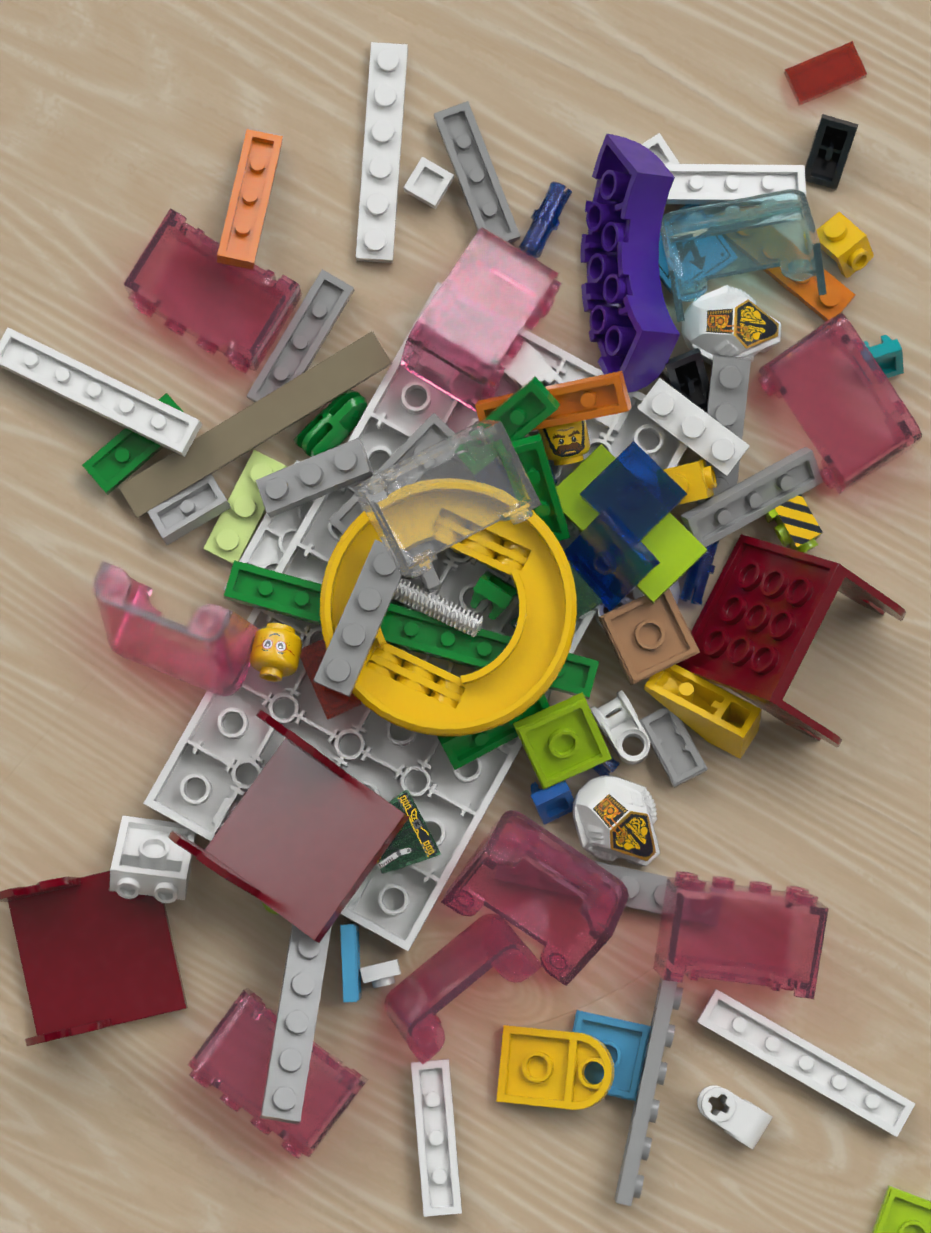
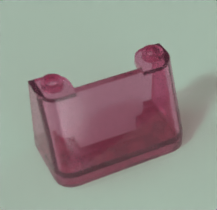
[758,313,922,494]
[93,561,259,697]
[441,810,629,986]
[384,914,543,1065]

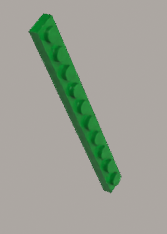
[224,560,599,700]

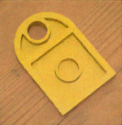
[496,1025,614,1110]

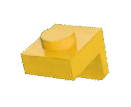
[811,212,874,278]
[656,459,717,508]

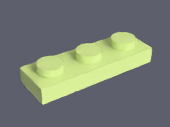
[203,450,287,564]

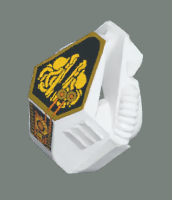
[681,285,781,365]
[573,775,660,866]

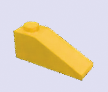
[644,664,762,759]

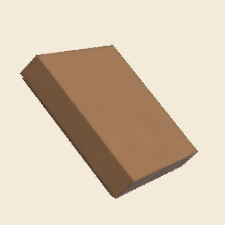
[598,589,700,685]

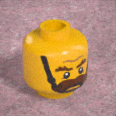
[538,420,590,466]

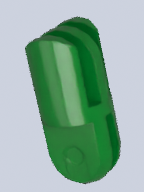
[293,390,368,457]

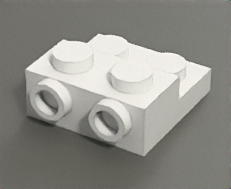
[110,816,197,903]

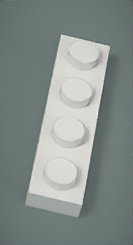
[664,164,807,205]
[411,1059,462,1217]

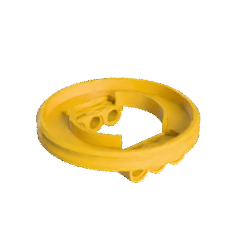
[320,479,577,737]

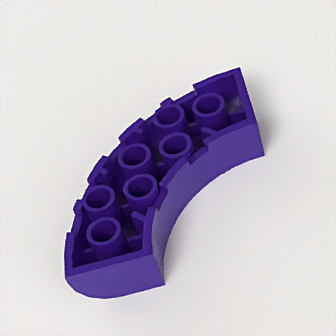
[581,133,680,393]

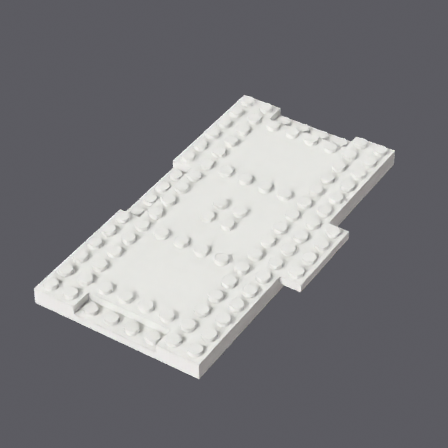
[144,282,688,951]

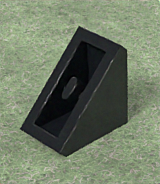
[805,114,858,190]
[661,348,710,413]

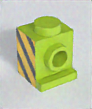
[765,494,823,553]

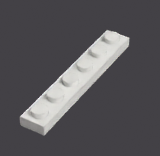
[356,42,408,263]
[0,328,202,457]
[697,989,915,1137]

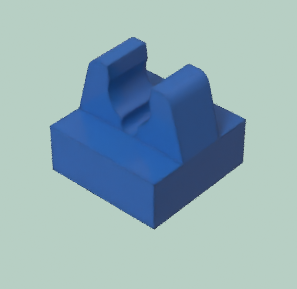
[530,780,574,825]

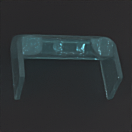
[660,189,827,322]

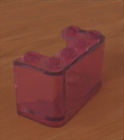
[123,208,302,374]
[399,227,562,412]
[653,871,829,999]
[188,988,368,1159]

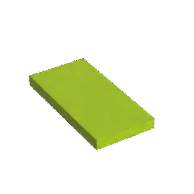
[556,444,707,604]

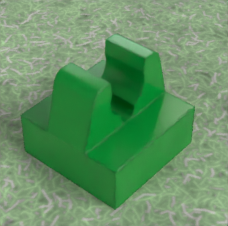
[470,570,517,620]

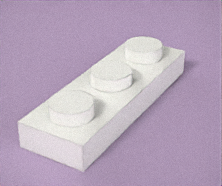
[637,378,750,476]

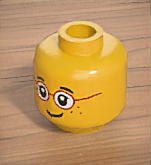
[249,623,303,682]

